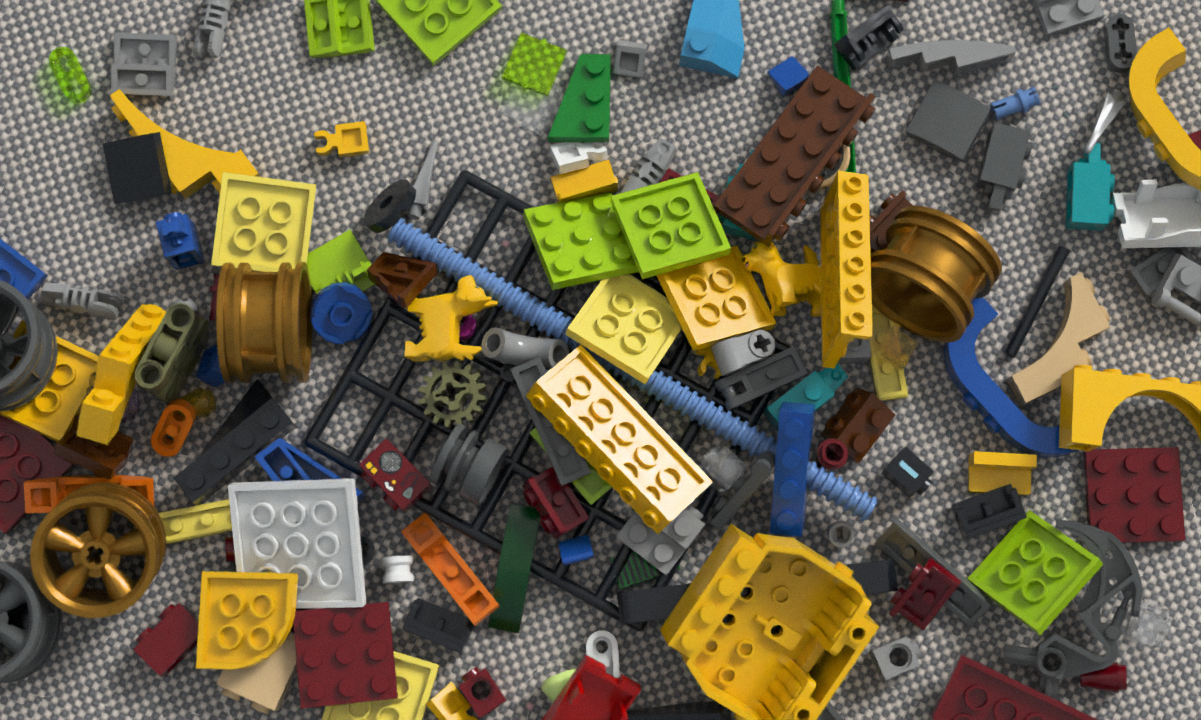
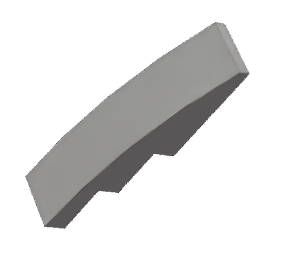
[885,40,1016,76]

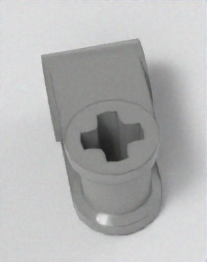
[710,330,775,377]

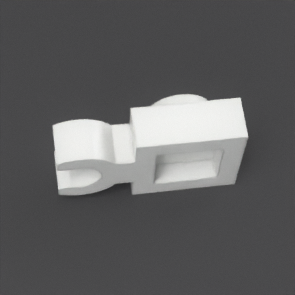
[550,142,607,174]

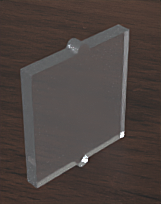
[499,68,566,138]

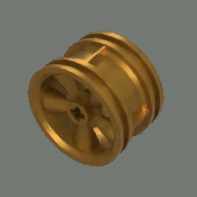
[871,205,1002,343]
[216,262,313,383]
[30,482,166,618]

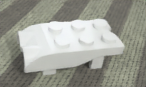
[1110,179,1201,248]

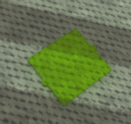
[501,32,567,97]

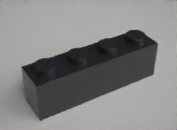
[173,379,297,505]

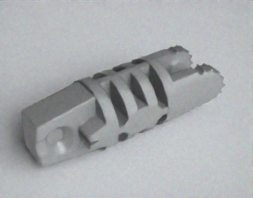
[193,0,231,58]
[619,138,677,194]
[41,283,125,320]

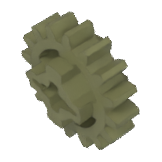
[418,360,488,430]

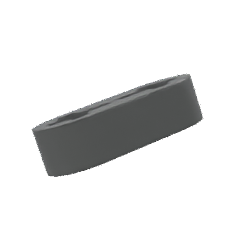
[1104,14,1137,73]

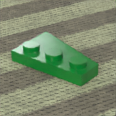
[548,54,611,143]

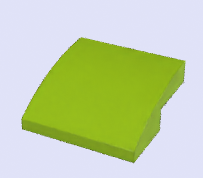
[304,0,375,58]

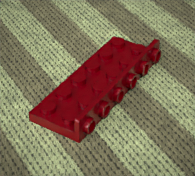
[929,654,1098,720]

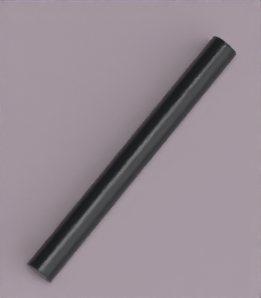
[1004,246,1070,358]

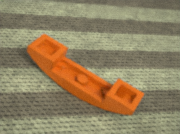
[24,475,155,514]
[401,513,500,626]

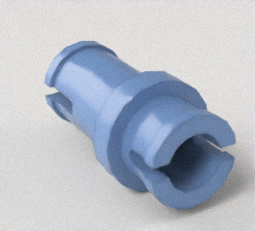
[990,87,1040,121]

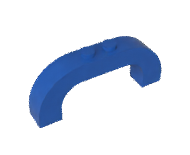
[943,297,1105,458]

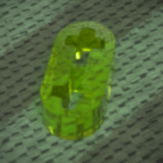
[49,47,92,103]

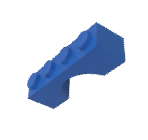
[770,402,815,537]

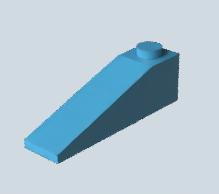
[679,0,745,79]

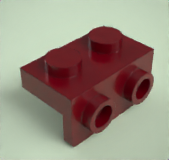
[522,467,589,540]
[889,558,961,631]

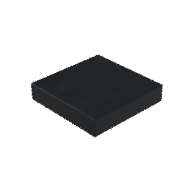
[102,132,172,204]

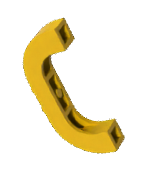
[1129,27,1201,190]

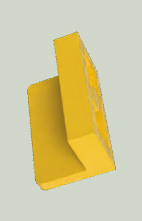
[551,160,618,202]
[968,451,1037,495]

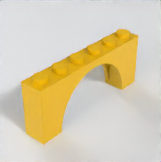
[1059,365,1201,452]

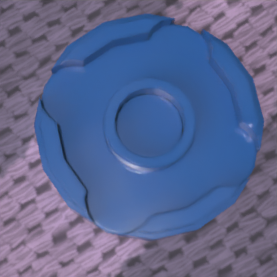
[310,282,372,344]

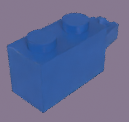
[156,212,205,270]

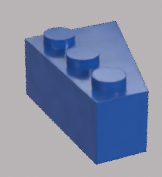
[255,438,366,503]

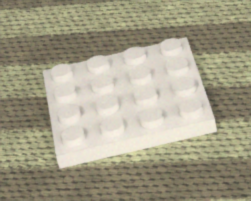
[228,478,366,609]

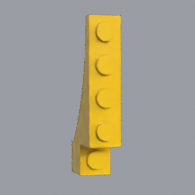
[110,89,260,199]
[76,304,166,445]

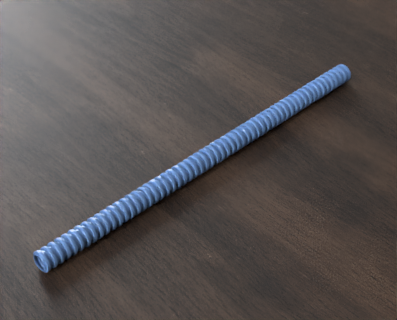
[388,218,877,522]

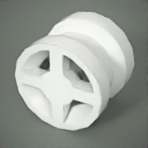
[381,556,414,584]

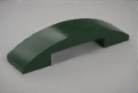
[488,503,541,633]

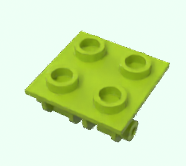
[307,229,375,294]

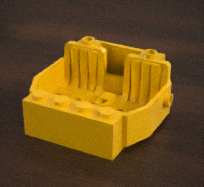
[660,524,879,720]

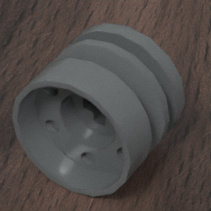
[429,423,508,506]

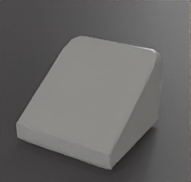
[612,40,647,78]

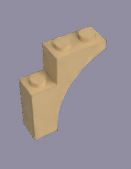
[1006,272,1110,407]

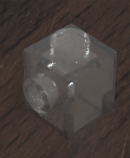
[699,446,748,492]
[1123,598,1172,648]

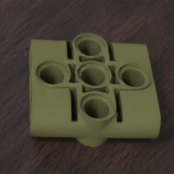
[135,303,210,403]

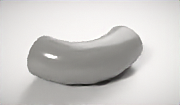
[481,327,569,370]

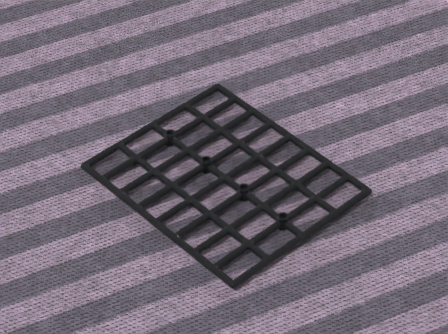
[304,170,791,632]

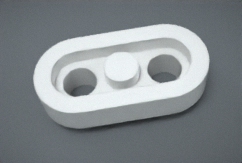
[586,630,620,678]

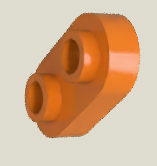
[151,399,196,457]

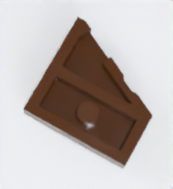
[367,252,438,308]

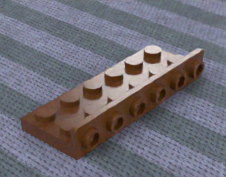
[713,65,876,247]

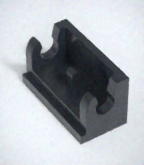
[834,4,904,71]
[951,484,1027,539]
[402,598,474,654]

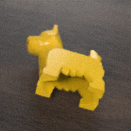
[742,241,821,317]
[404,275,498,362]

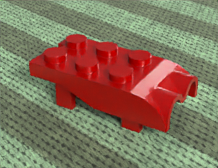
[542,655,641,720]

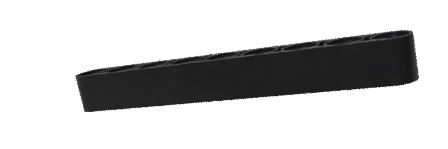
[616,559,898,624]

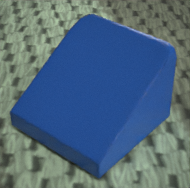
[767,56,810,97]
[196,344,225,387]
[559,535,594,566]

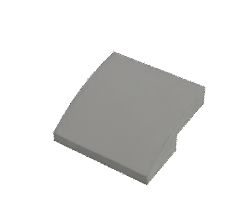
[111,32,177,96]

